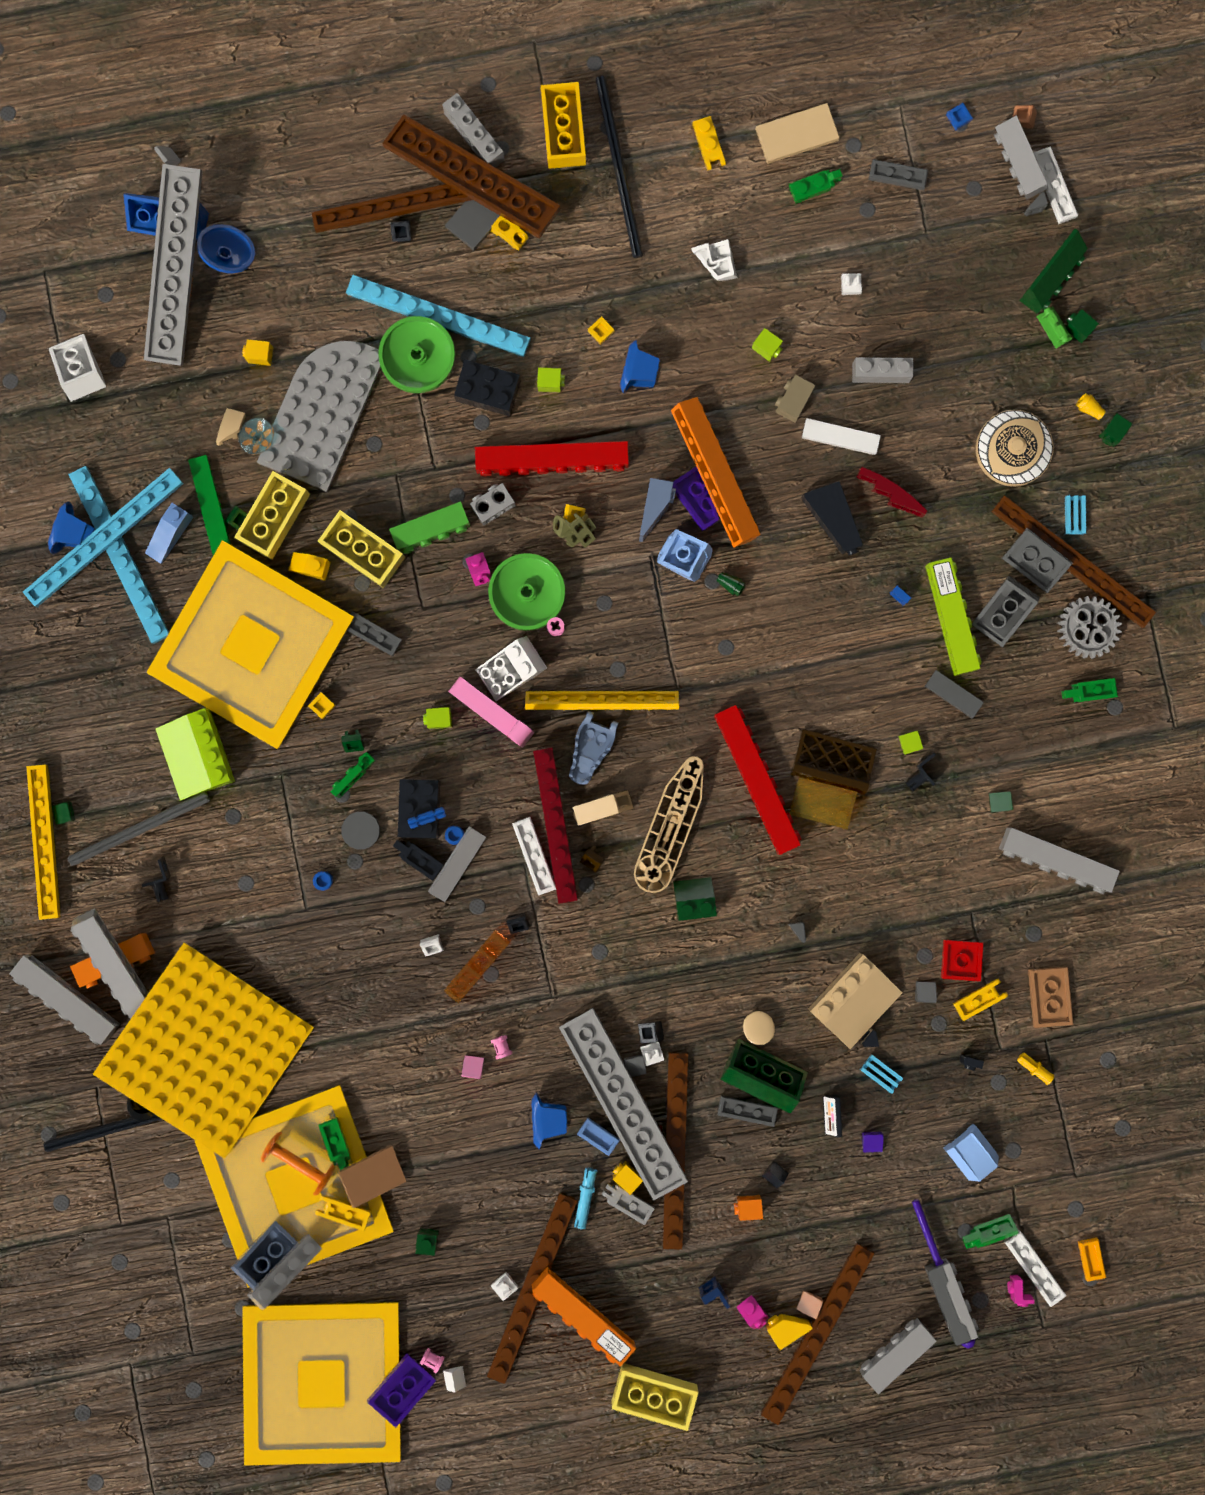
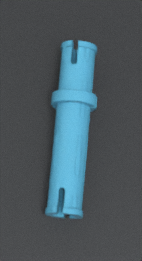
[574,1168,597,1229]

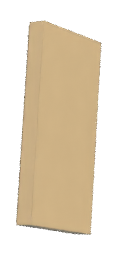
[756,103,839,164]

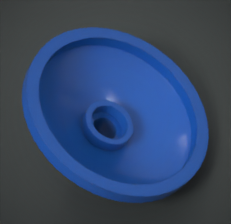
[197,224,255,273]

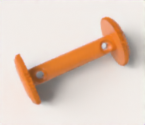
[260,1132,335,1196]

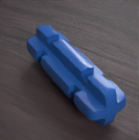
[408,807,446,828]

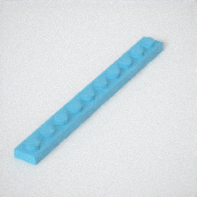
[346,275,530,357]
[68,466,169,644]
[23,468,184,607]

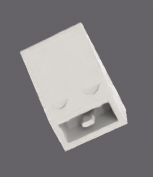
[476,636,547,701]

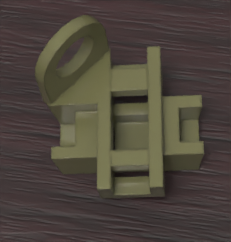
[553,513,596,548]

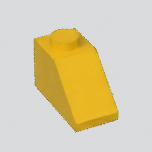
[288,552,331,581]
[765,1314,813,1350]

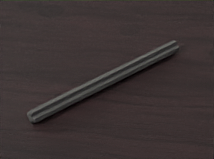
[68,792,210,866]

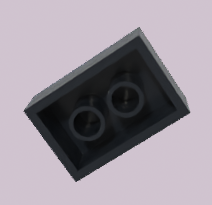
[454,359,521,417]
[398,779,441,838]

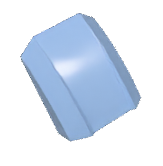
[657,529,712,582]
[943,1124,999,1181]

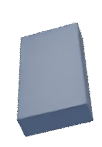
[577,1117,620,1156]

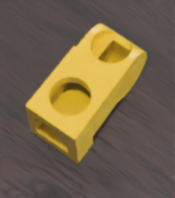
[491,216,529,250]

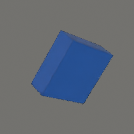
[946,103,973,130]
[890,586,911,605]

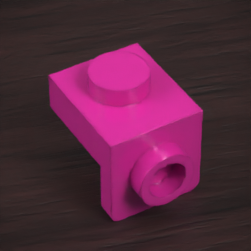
[465,552,492,586]
[1007,1275,1035,1307]
[737,1295,769,1329]

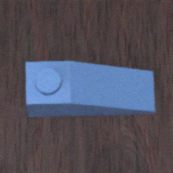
[145,503,193,564]

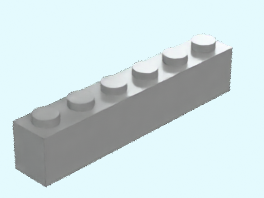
[999,828,1120,894]
[71,908,148,1019]
[9,954,120,1045]

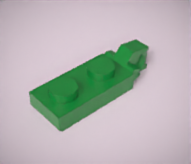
[788,169,843,204]
[1061,678,1118,702]
[330,752,375,798]
[319,1117,351,1170]
[962,1214,1019,1249]

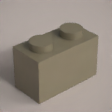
[775,375,815,423]

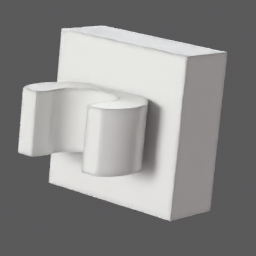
[841,273,862,295]
[640,1042,664,1066]
[491,1272,519,1301]

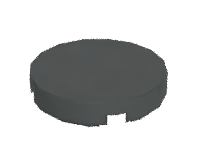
[341,812,380,849]

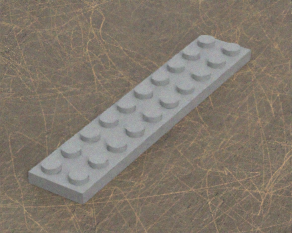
[144,164,203,366]
[559,1008,688,1200]

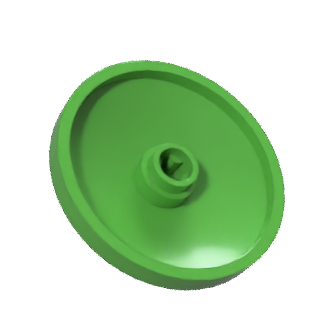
[379,316,455,393]
[488,553,565,631]

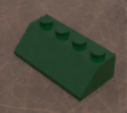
[1019,229,1088,314]
[720,1039,808,1114]

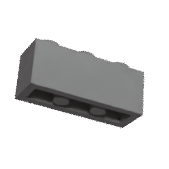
[852,358,913,383]

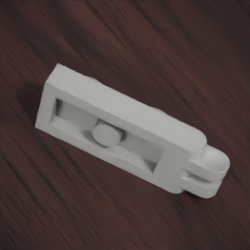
[602,1184,655,1225]

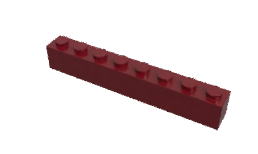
[533,748,578,904]

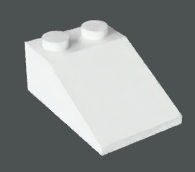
[49,334,106,401]

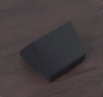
[506,913,529,934]
[859,1028,879,1047]
[761,1161,789,1189]

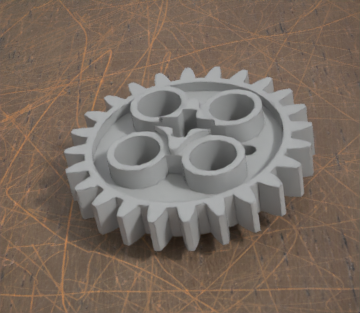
[1057,596,1122,659]

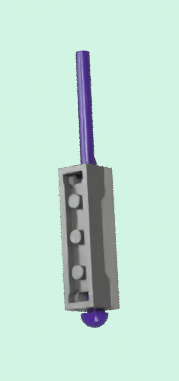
[912,1199,979,1348]

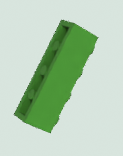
[389,502,470,554]

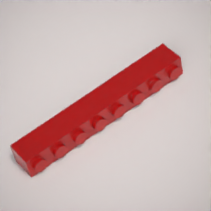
[475,441,628,476]
[714,705,802,855]

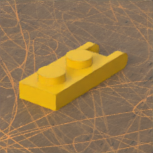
[692,116,726,171]
[953,978,1008,1021]
[315,1194,371,1231]

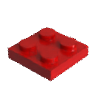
[941,940,983,982]

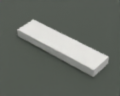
[1034,146,1078,224]
[802,418,881,455]
[512,817,556,896]
[1004,1230,1066,1307]

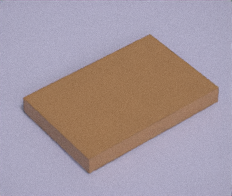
[1028,966,1073,1028]
[338,1145,407,1208]

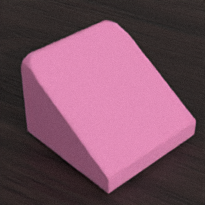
[461,1055,484,1079]

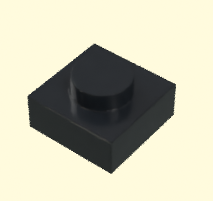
[959,1054,984,1071]

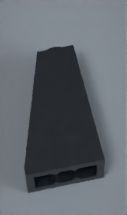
[801,481,863,556]

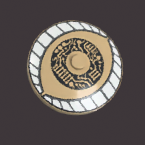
[976,410,1053,487]

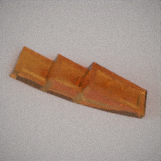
[444,930,510,1003]

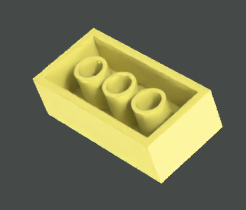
[235,471,310,559]
[318,510,405,588]
[612,1363,698,1431]

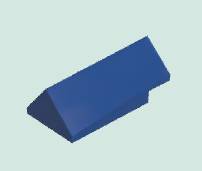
[123,193,209,240]

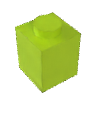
[752,328,783,362]
[537,368,565,392]
[423,707,452,729]

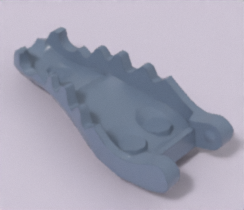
[569,711,619,785]

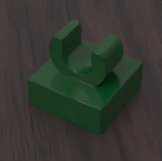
[341,729,364,753]

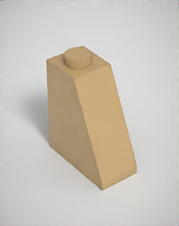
[573,791,634,826]

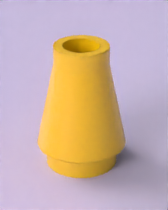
[1076,393,1106,420]

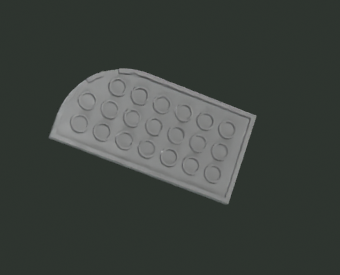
[257,341,381,492]

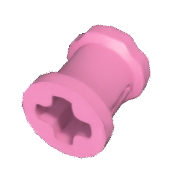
[547,617,565,636]
[491,1035,513,1059]
[419,1348,445,1373]

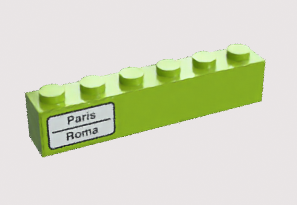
[925,558,981,676]

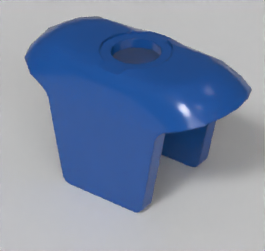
[620,340,660,394]
[48,502,95,554]
[531,1092,567,1149]

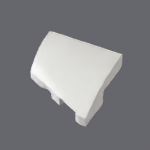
[692,239,737,281]

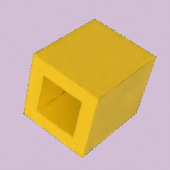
[243,339,273,366]
[612,1161,643,1195]

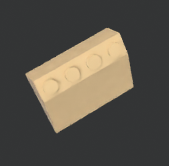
[808,953,902,1049]

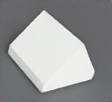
[420,934,444,957]
[443,1366,466,1392]

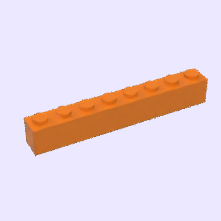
[671,397,761,548]

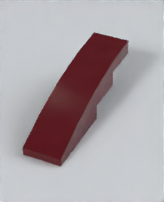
[856,467,927,518]

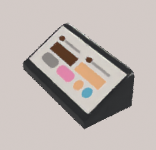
[823,1095,842,1138]

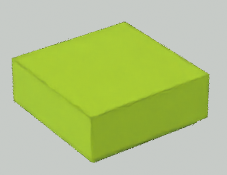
[898,731,923,755]

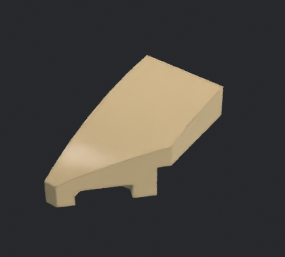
[216,408,246,446]

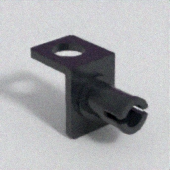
[905,751,936,792]
[141,856,171,902]

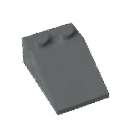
[972,575,1040,647]

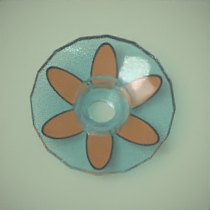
[239,418,274,455]

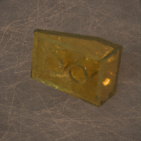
[789,778,857,829]

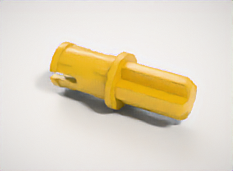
[1017,1053,1054,1085]

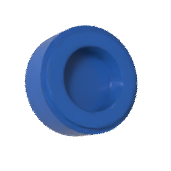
[445,826,464,845]
[313,871,333,891]

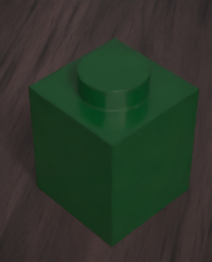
[1066,309,1099,343]
[1099,413,1132,447]
[415,1228,439,1256]

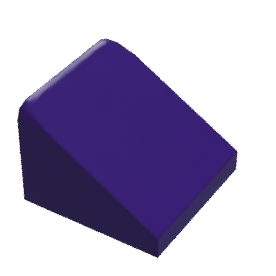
[862,1132,883,1152]

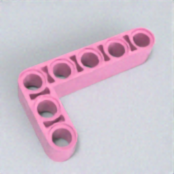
[448,677,534,748]

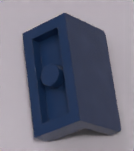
[699,1277,730,1309]

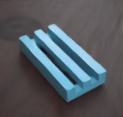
[1065,496,1086,534]
[860,1054,903,1094]

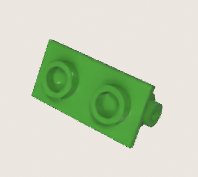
[1036,307,1072,348]

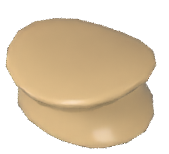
[743,1011,775,1045]

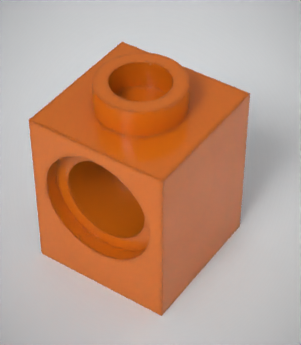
[734,1195,763,1221]

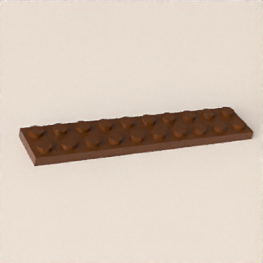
[382,115,561,239]

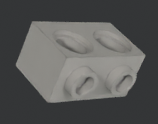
[470,483,515,526]

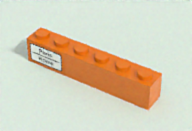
[532,1267,636,1367]

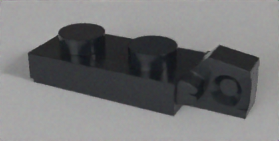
[393,840,444,881]

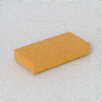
[1078,1238,1106,1282]

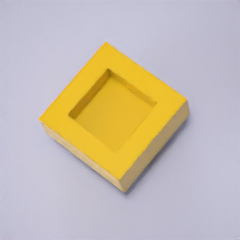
[588,316,614,345]
[563,504,586,527]
[308,692,336,719]

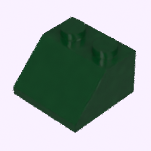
[673,877,717,921]

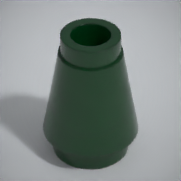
[716,572,746,597]

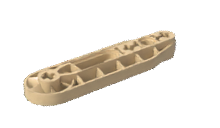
[634,756,704,893]

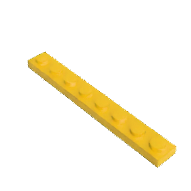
[525,691,679,710]
[26,765,61,920]

